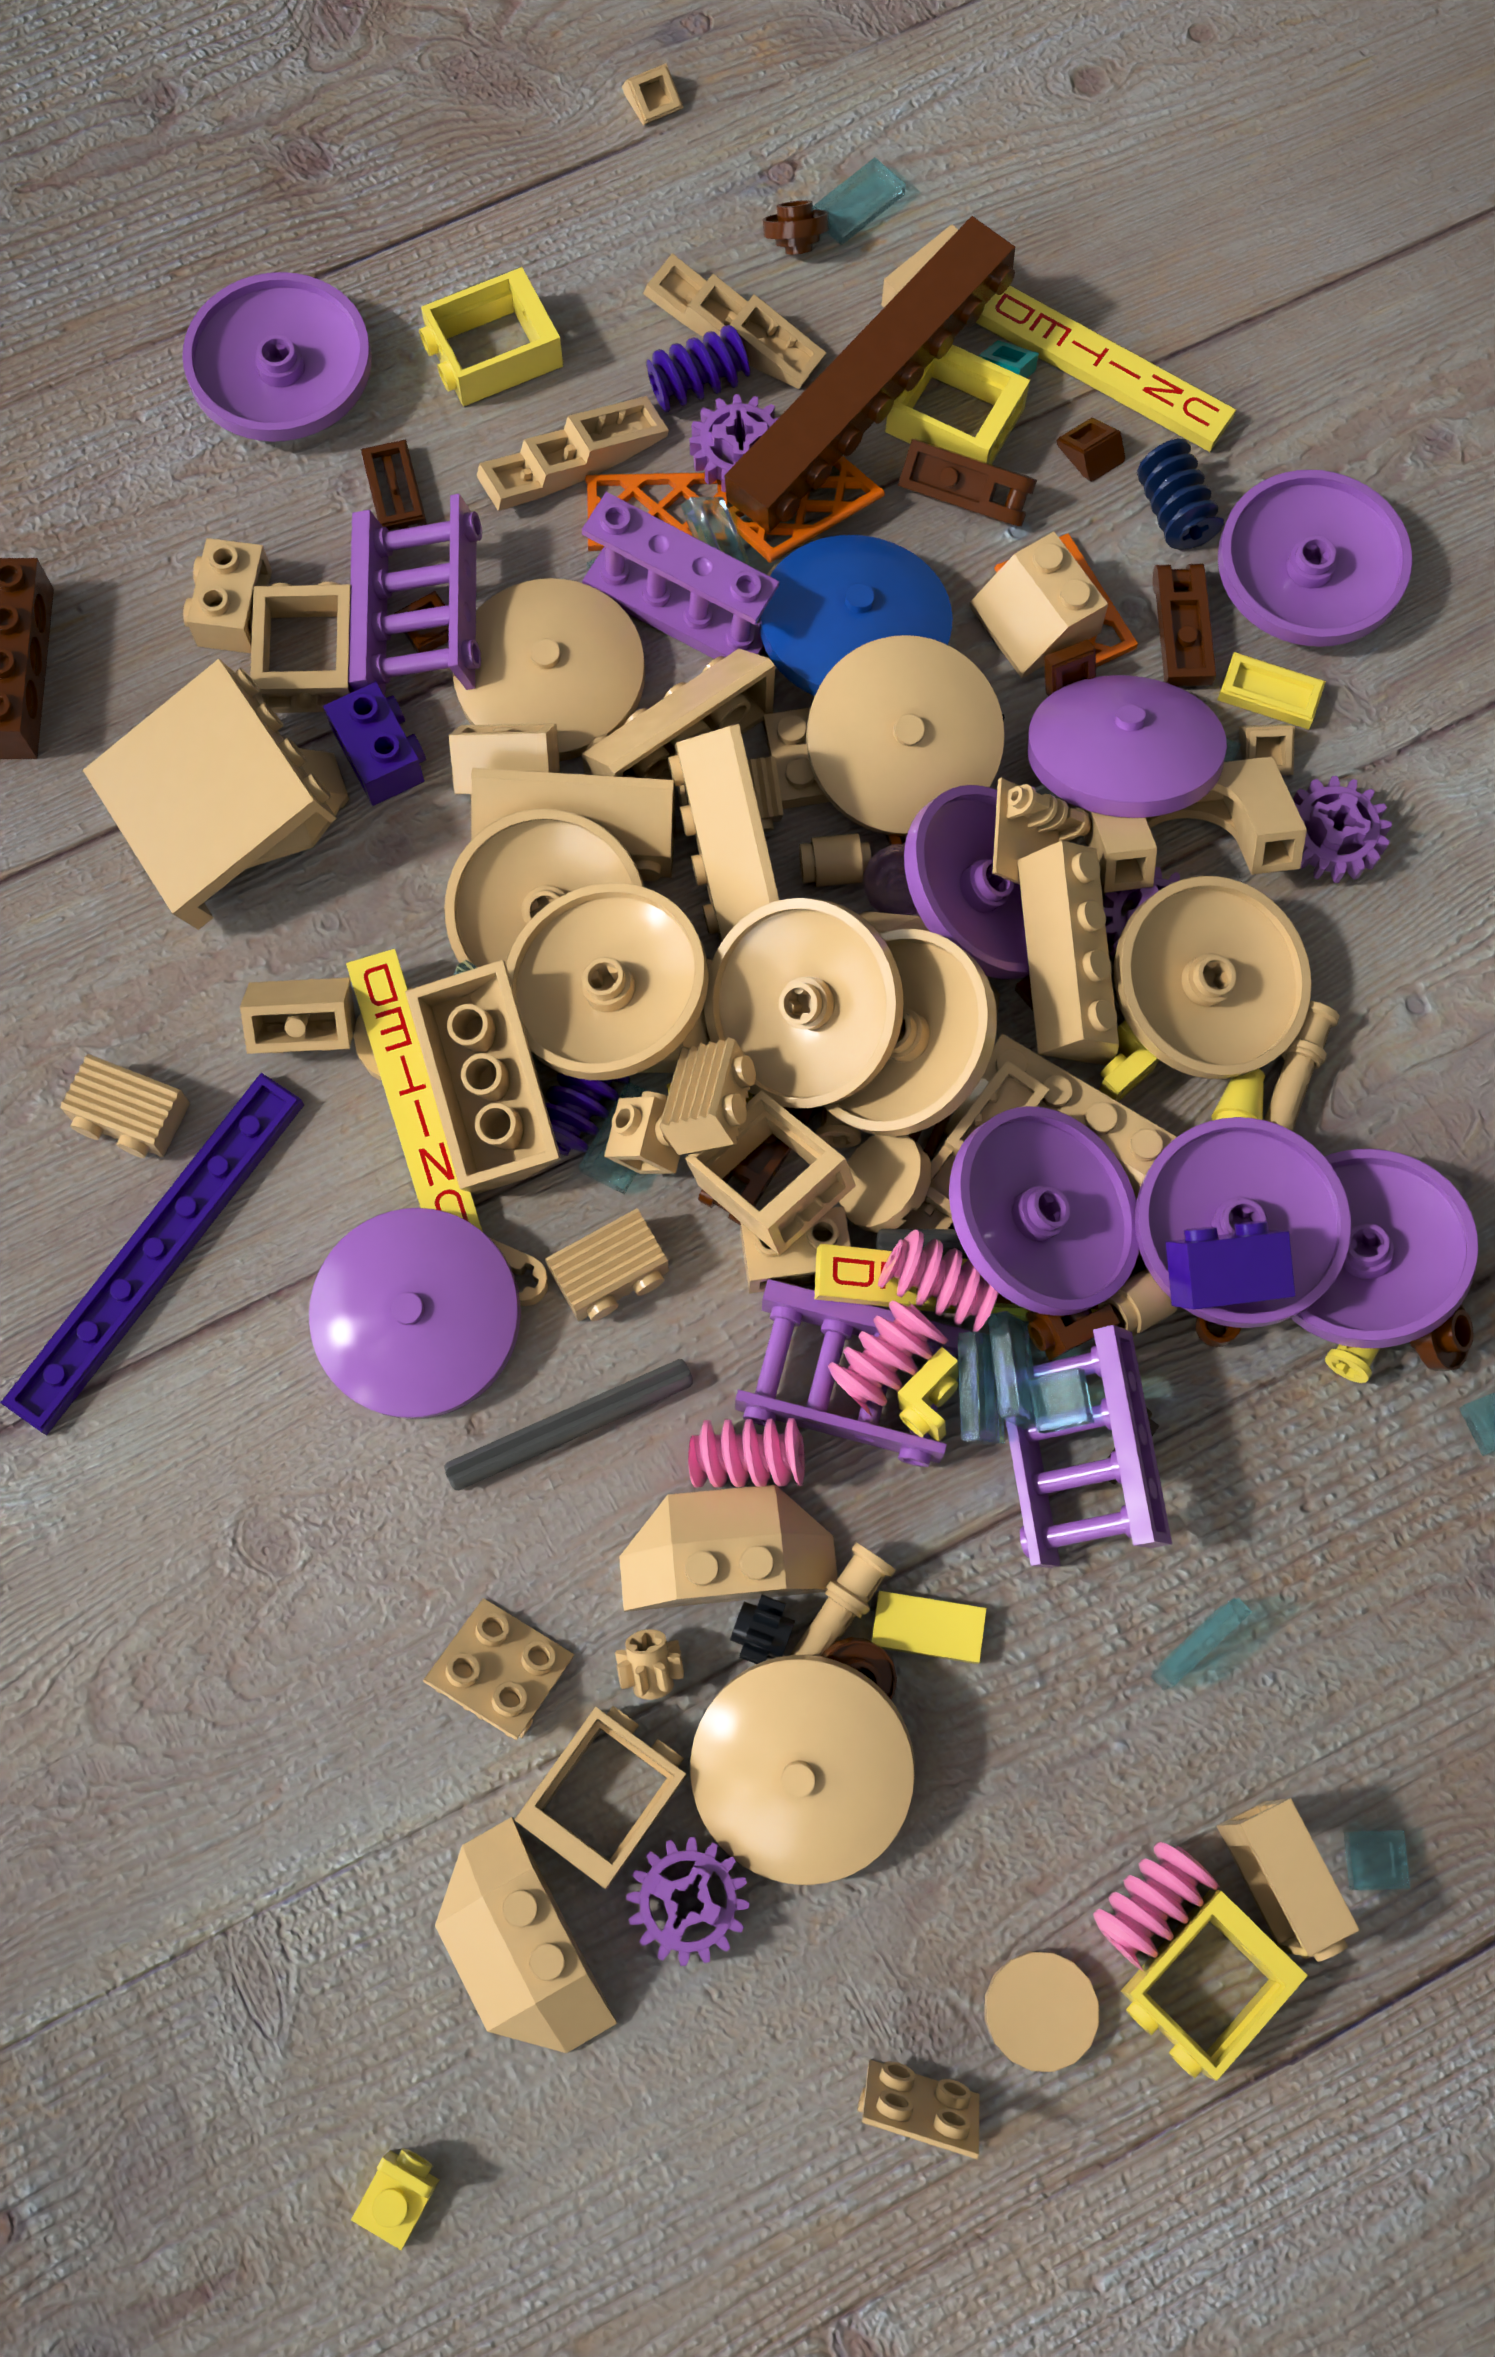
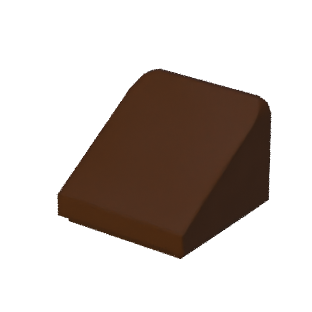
[1056,418,1125,482]

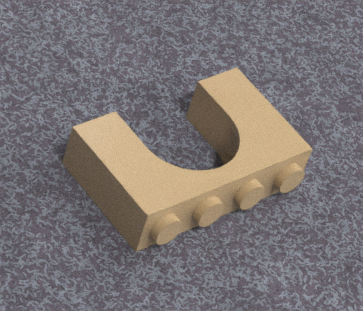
[1078,756,1307,893]

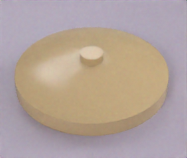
[453,578,645,761]
[806,635,1004,836]
[444,809,644,972]
[1114,876,1312,1079]
[506,883,709,1080]
[704,898,904,1108]
[824,929,997,1136]
[690,1655,915,1885]

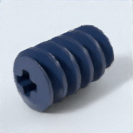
[1137,438,1224,550]

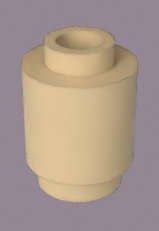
[799,833,872,887]
[1098,1268,1177,1336]

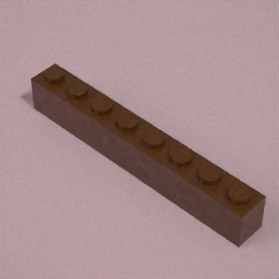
[724,216,1015,533]

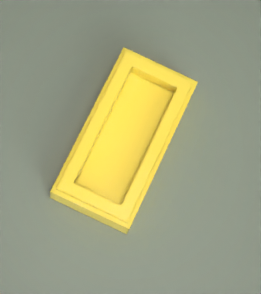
[1217,652,1326,730]
[871,1591,987,1664]

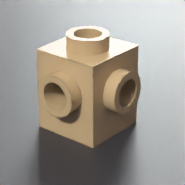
[604,1091,680,1174]

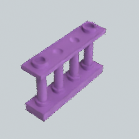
[582,492,779,659]
[348,494,482,697]
[735,1279,973,1467]
[992,1325,1172,1568]

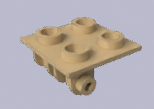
[992,778,1092,885]
[423,1598,575,1740]
[857,2059,980,2159]

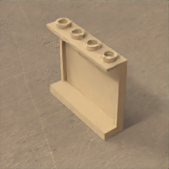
[83,659,337,930]

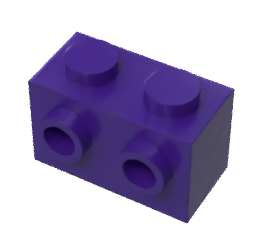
[323,682,427,806]
[1166,1221,1295,1310]

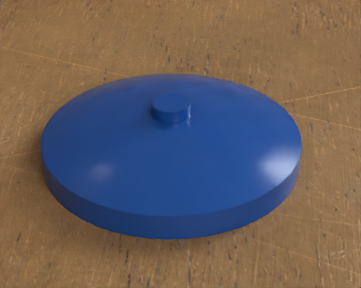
[759,535,953,696]

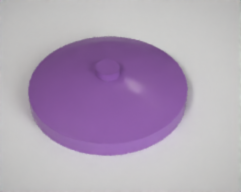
[182,272,372,442]
[1218,470,1412,647]
[1027,675,1227,818]
[904,785,1030,979]
[949,1106,1139,1316]
[1135,1117,1351,1328]
[1291,1149,1478,1348]
[309,1208,521,1419]

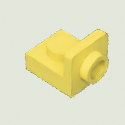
[1099,1020,1159,1102]
[898,1347,959,1442]
[351,2148,440,2250]

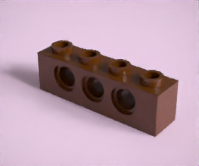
[0,558,54,759]

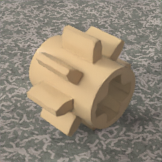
[615,1629,684,1700]

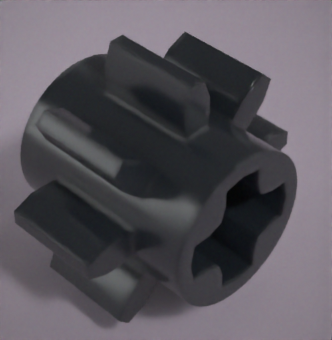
[730,1594,795,1664]

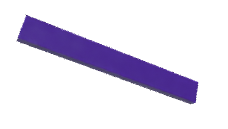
[0,1073,304,1436]

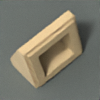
[622,63,684,125]
[1239,724,1295,775]

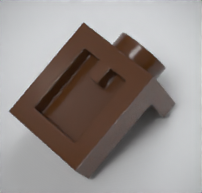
[1026,1304,1120,1361]

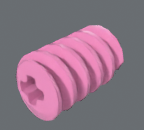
[878,1229,999,1333]
[828,1300,949,1417]
[688,1418,805,1488]
[1093,1842,1220,1971]

